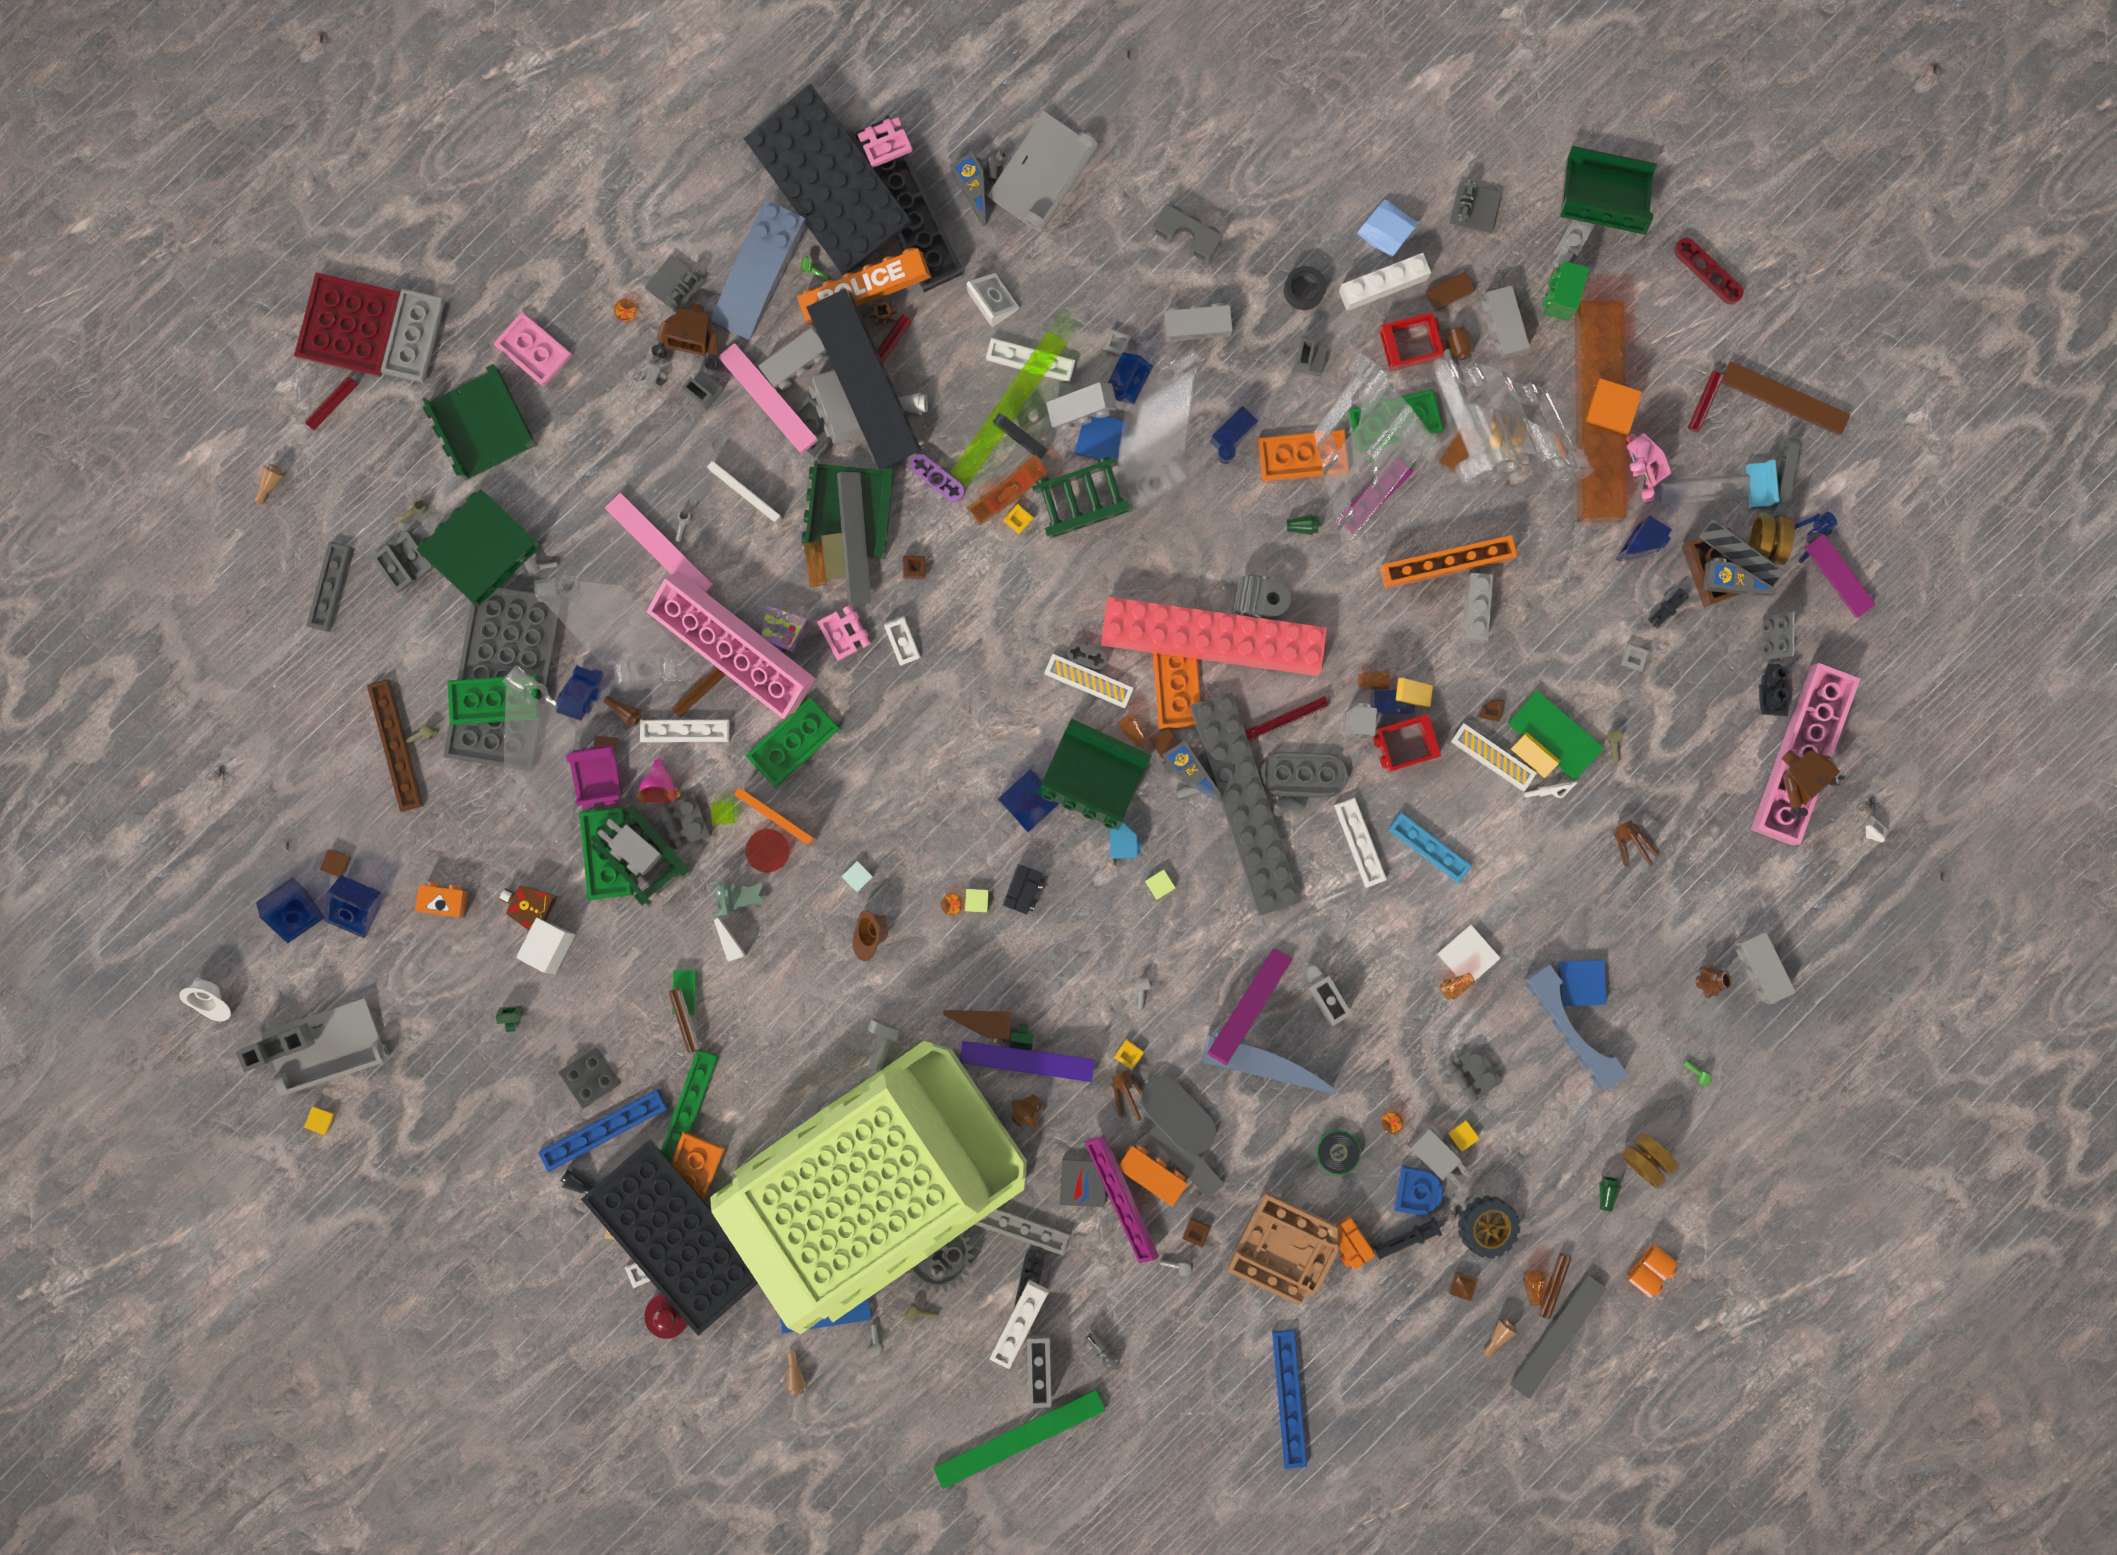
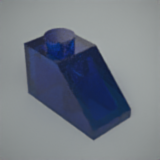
[1370,690,1415,715]

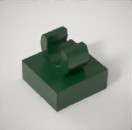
[496,1005,523,1032]
[1010,1024,1034,1050]

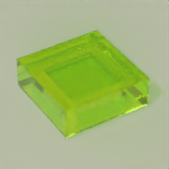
[711,802,735,825]

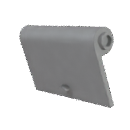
[987,111,1098,232]
[262,998,388,1096]

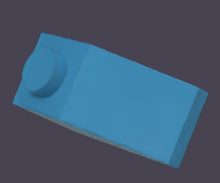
[1109,823,1142,859]

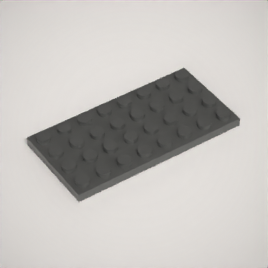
[443,588,563,772]

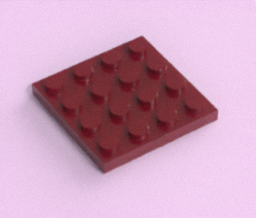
[294,272,400,377]

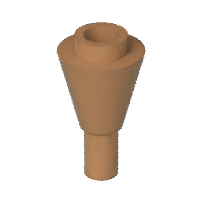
[254,464,284,505]
[1483,1318,1518,1357]
[785,1352,808,1395]

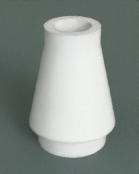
[898,392,928,415]

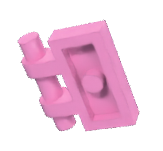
[858,117,912,168]
[817,605,871,661]

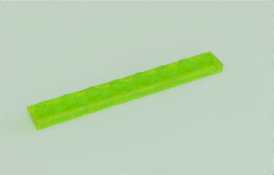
[949,330,1067,488]

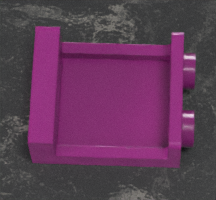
[566,744,623,809]

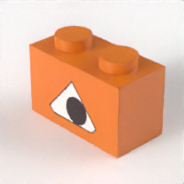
[415,881,469,918]

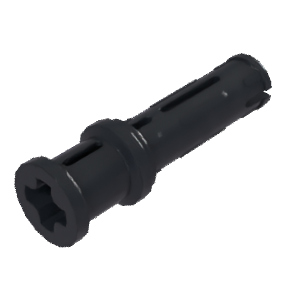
[1374,1217,1442,1260]

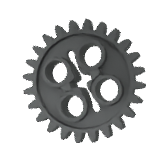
[905,1230,975,1293]

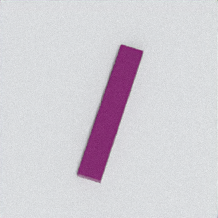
[1207,948,1293,1066]
[1084,1134,1159,1263]

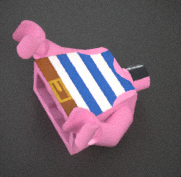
[1625,434,1671,502]

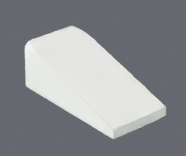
[884,615,921,666]
[714,918,747,961]

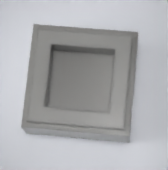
[1103,329,1132,358]
[1620,643,1649,672]

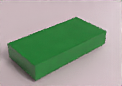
[672,970,697,1015]

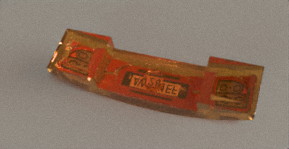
[967,454,1049,525]

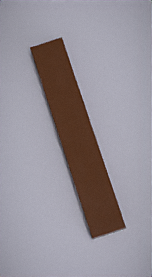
[1721,361,1851,436]
[367,679,423,812]

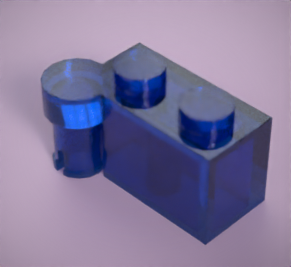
[1104,352,1153,405]
[1210,406,1258,464]
[556,665,603,721]

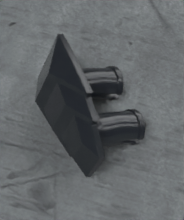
[1759,664,1790,716]

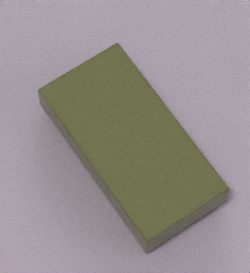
[821,533,846,580]

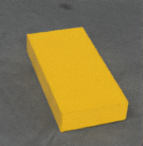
[1396,678,1433,707]
[1511,732,1560,778]

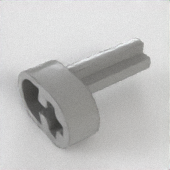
[867,1019,900,1071]

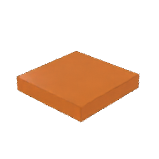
[1585,378,1642,435]

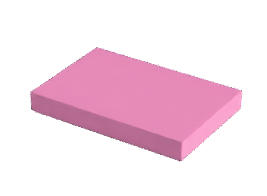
[494,312,572,387]

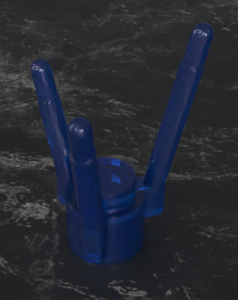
[1795,511,1838,563]

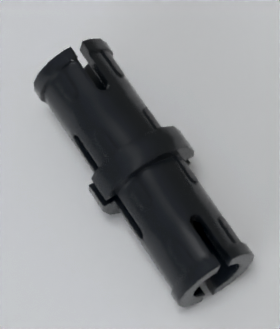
[1648,588,1689,629]

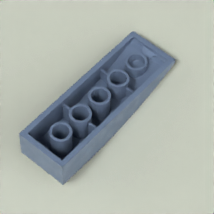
[711,200,807,341]
[1201,1031,1337,1094]

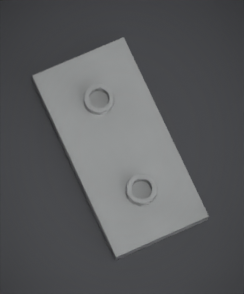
[380,288,445,383]

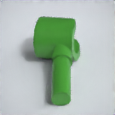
[801,257,829,281]
[1684,1060,1712,1087]

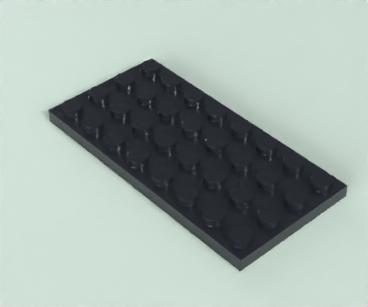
[744,83,913,275]
[581,1138,758,1336]

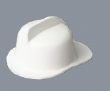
[179,978,231,1021]

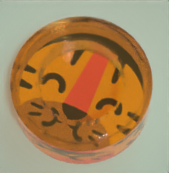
[614,299,637,322]
[941,893,963,916]
[1381,1111,1404,1134]

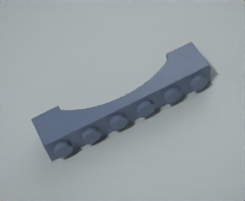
[1524,964,1628,1090]

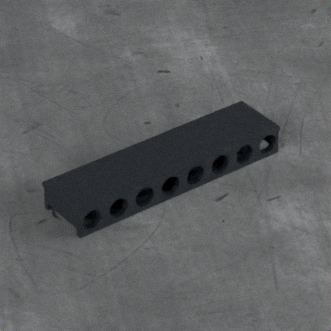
[849,115,963,293]
[806,288,922,470]

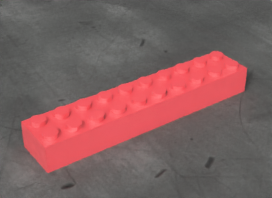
[1101,597,1327,676]

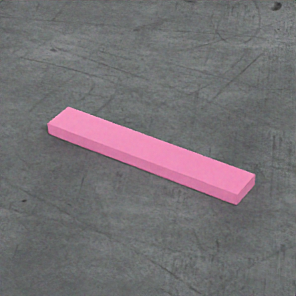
[718,343,818,454]
[605,493,714,593]

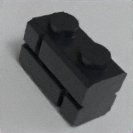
[1002,864,1045,915]

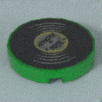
[1316,1130,1361,1175]

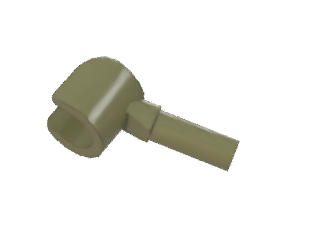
[398,499,427,523]
[405,726,437,744]
[1606,730,1623,762]
[905,1306,938,1322]

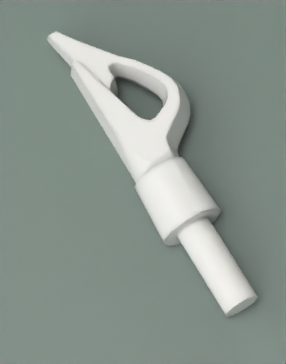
[1524,781,1577,798]

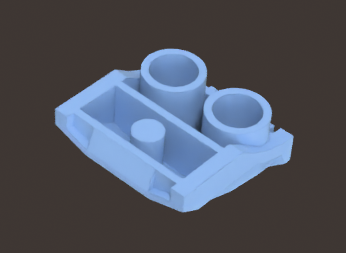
[1357,199,1420,258]

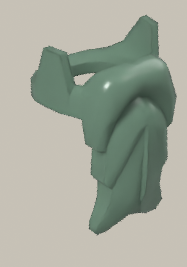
[709,881,764,916]

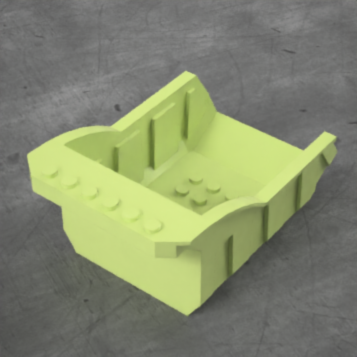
[710,1040,1027,1335]

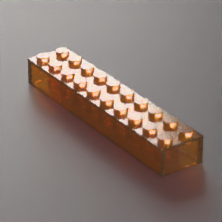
[1575,301,1627,522]

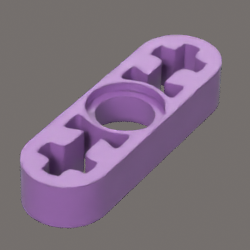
[910,454,964,503]

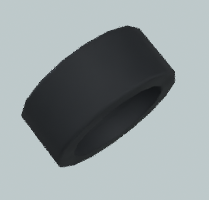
[1284,266,1326,310]

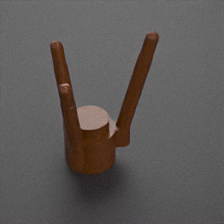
[1614,820,1659,866]
[1111,1070,1142,1121]

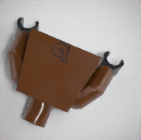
[651,303,719,370]
[1781,750,1845,820]

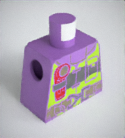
[761,606,809,653]

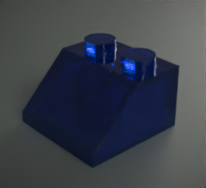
[1616,515,1672,562]
[998,769,1060,832]
[324,875,381,938]
[256,877,324,944]

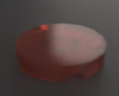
[745,829,790,873]

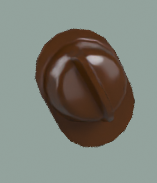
[852,910,888,961]

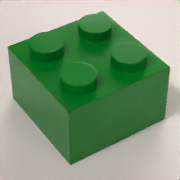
[1542,261,1589,321]

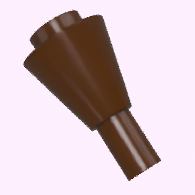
[603,696,642,728]

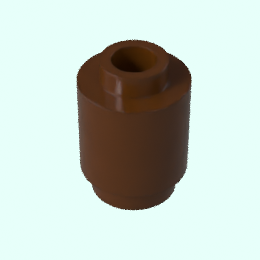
[1448,326,1475,361]

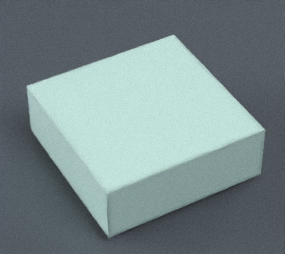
[841,861,873,893]

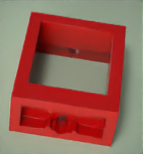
[1379,312,1445,372]
[1373,714,1441,773]

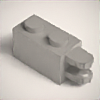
[1552,219,1595,269]
[597,819,661,876]
[1304,965,1352,1026]
[1408,1127,1471,1187]

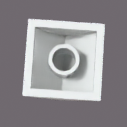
[967,273,1020,327]
[516,918,575,975]

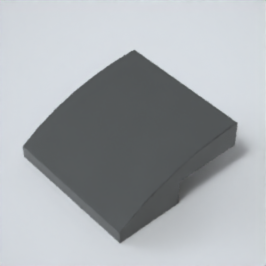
[371,531,434,593]

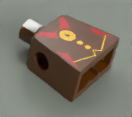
[500,886,558,931]

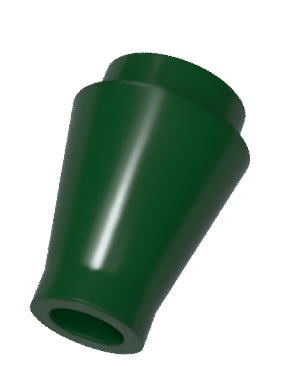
[1287,514,1319,536]
[1599,1176,1622,1212]

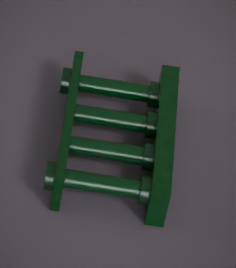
[1031,456,1133,539]
[590,804,690,908]

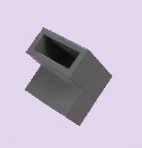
[1294,338,1327,377]
[682,370,724,410]

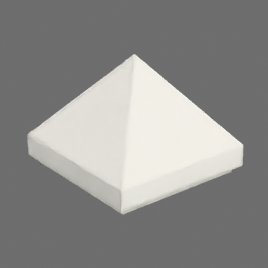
[1866,816,1888,842]

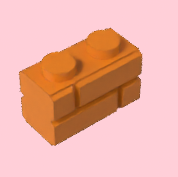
[1336,1215,1376,1270]

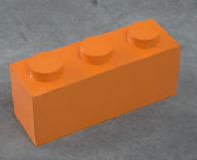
[1118,1144,1188,1207]

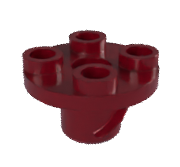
[644,1294,688,1339]

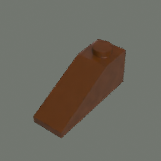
[943,1010,1011,1043]

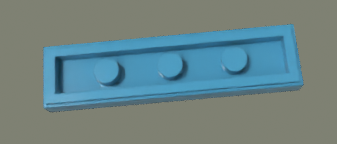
[1388,812,1472,883]

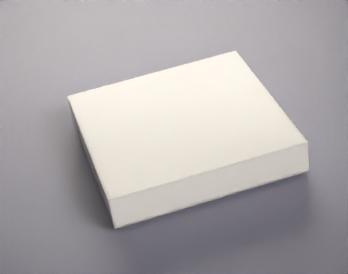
[1437,925,1500,987]

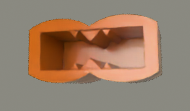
[1626,1243,1678,1298]

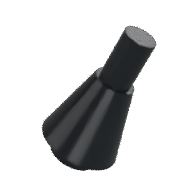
[560,1168,593,1194]

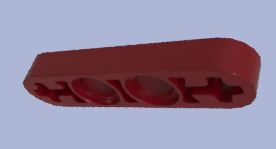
[1674,238,1744,305]

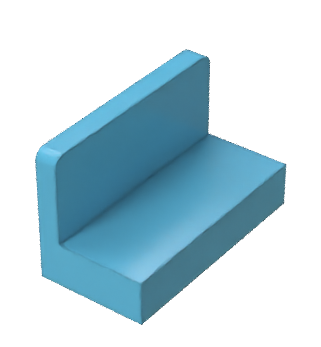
[1746,459,1779,509]

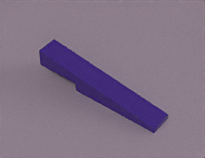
[960,1041,1095,1082]

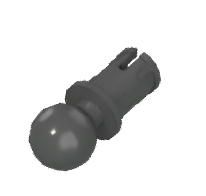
[1085,1330,1120,1370]

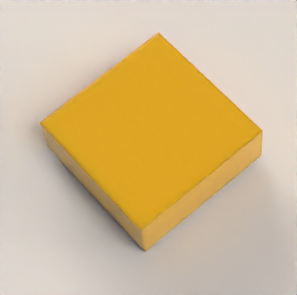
[1003,504,1034,535]
[1114,1039,1144,1070]
[304,1106,335,1135]
[1447,1120,1479,1152]

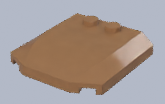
[1227,1192,1338,1305]

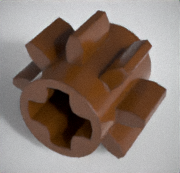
[869,299,897,328]

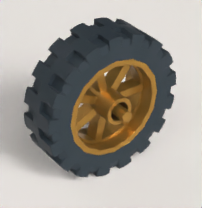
[1458,1196,1520,1259]

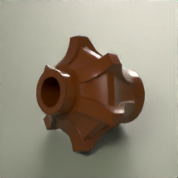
[1696,964,1732,998]
[1011,1094,1044,1128]

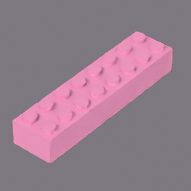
[646,571,816,719]
[1751,663,1860,846]

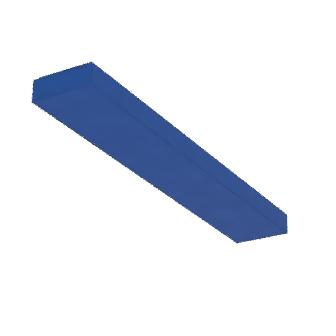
[538,1089,669,1172]
[1272,1329,1307,1469]

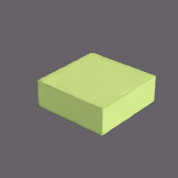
[1145,870,1175,900]
[965,889,989,912]

